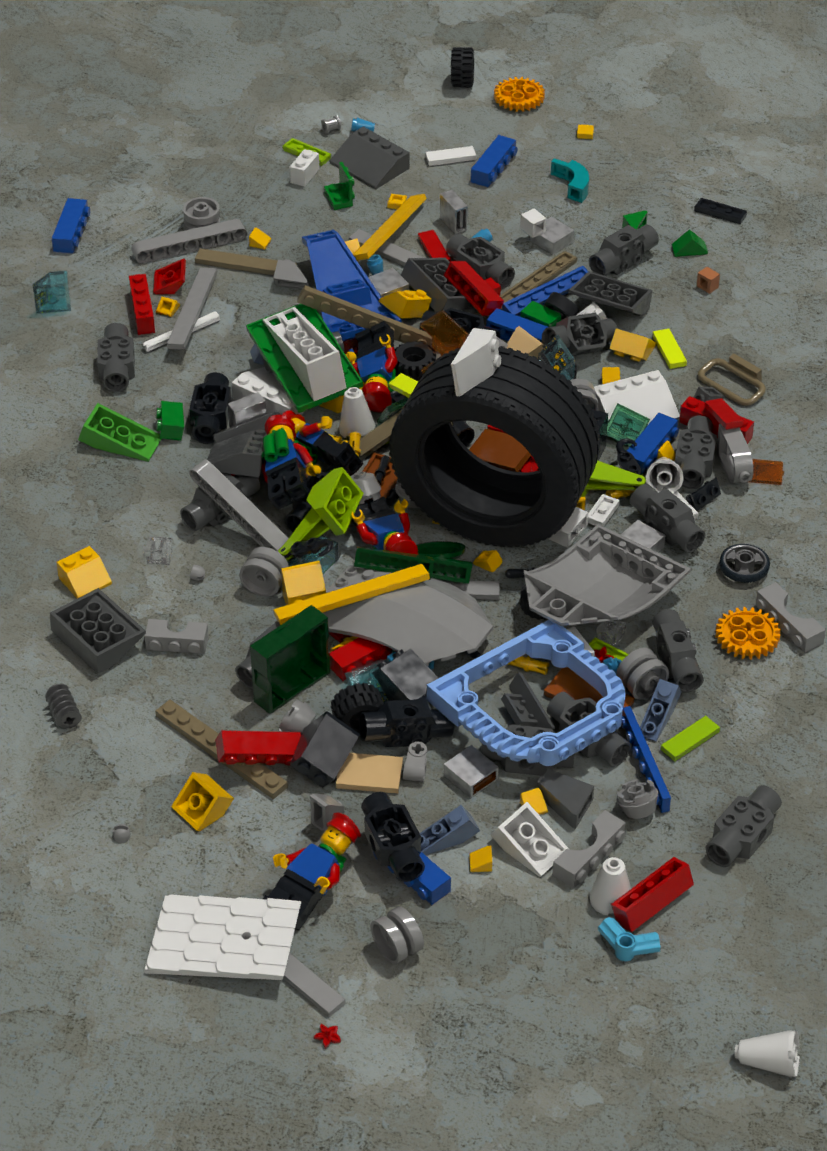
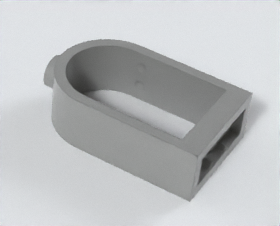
[716,424,753,484]

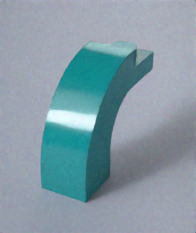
[551,158,589,203]

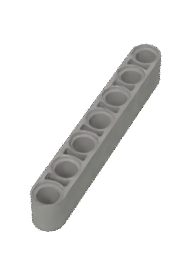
[131,219,247,263]
[189,459,289,551]

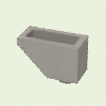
[273,259,309,290]
[310,793,344,832]

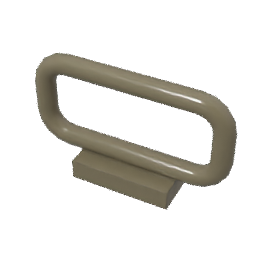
[698,353,766,406]

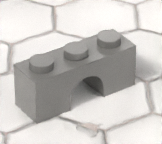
[145,619,209,654]

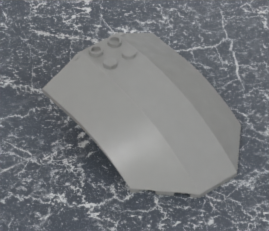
[524,524,691,626]
[323,565,493,666]

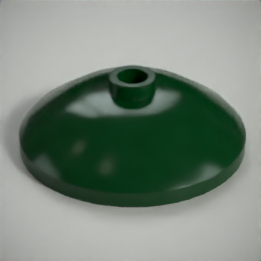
[416,541,466,560]

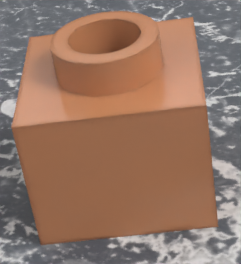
[697,267,720,294]

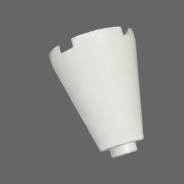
[339,387,375,439]
[646,457,683,494]
[589,857,631,916]
[735,1030,799,1077]

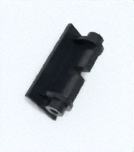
[685,477,721,511]

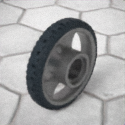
[719,543,770,583]

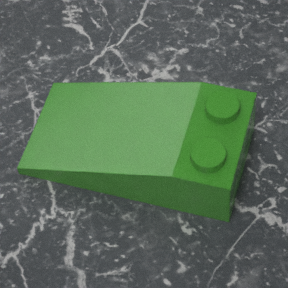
[78,403,162,462]

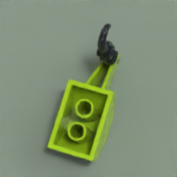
[581,438,646,497]
[278,467,364,561]

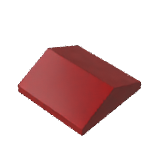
[153,258,186,295]

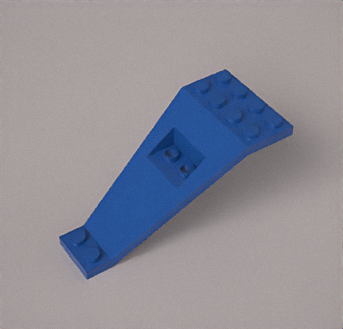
[302,229,402,342]

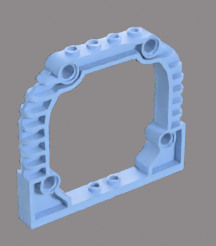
[426,620,625,766]

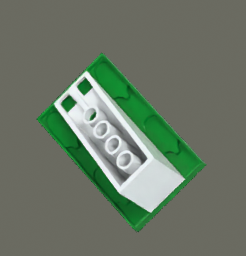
[246,304,364,413]

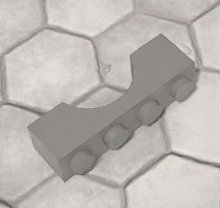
[756,582,826,653]
[553,810,626,888]

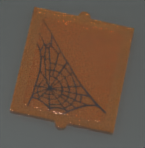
[749,459,784,485]

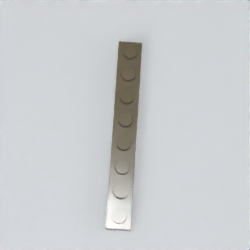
[297,285,433,345]
[155,700,288,799]

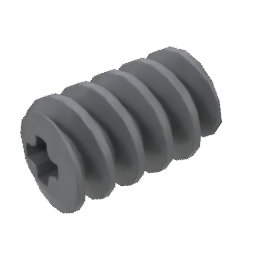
[45,684,82,728]

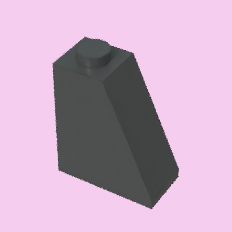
[537,768,594,829]

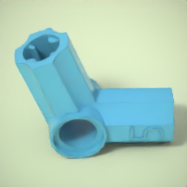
[598,917,661,961]

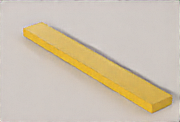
[353,194,426,261]
[273,564,430,625]

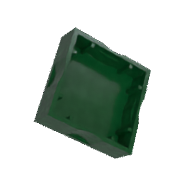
[250,605,330,714]

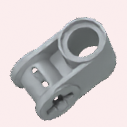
[403,742,427,782]

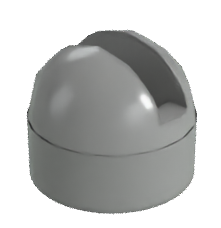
[190,564,205,581]
[113,824,130,843]

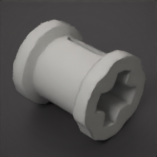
[321,115,342,134]

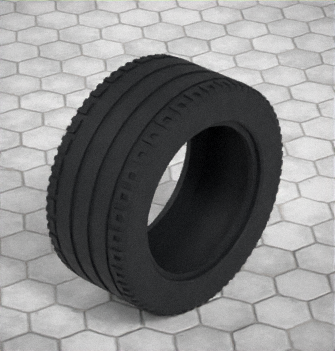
[389,346,601,547]

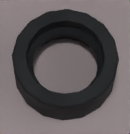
[545,292,579,320]

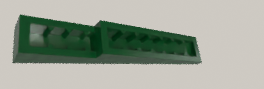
[353,547,472,584]

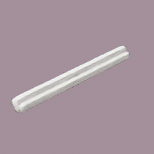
[143,311,220,352]

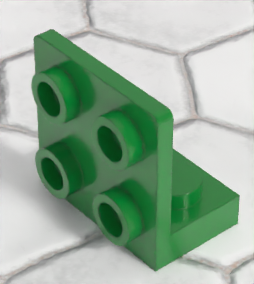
[324,162,355,210]

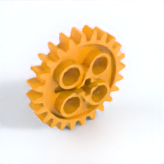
[494,77,545,112]
[715,607,781,660]

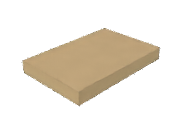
[336,753,403,793]

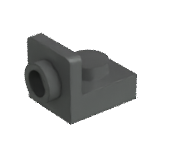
[693,387,724,402]

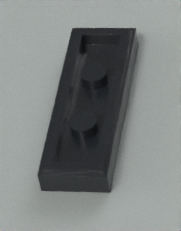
[694,198,747,225]

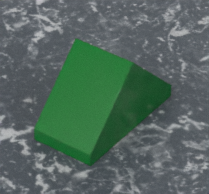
[622,210,648,230]
[671,229,708,257]

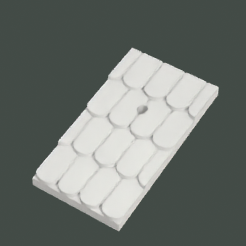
[144,894,301,980]

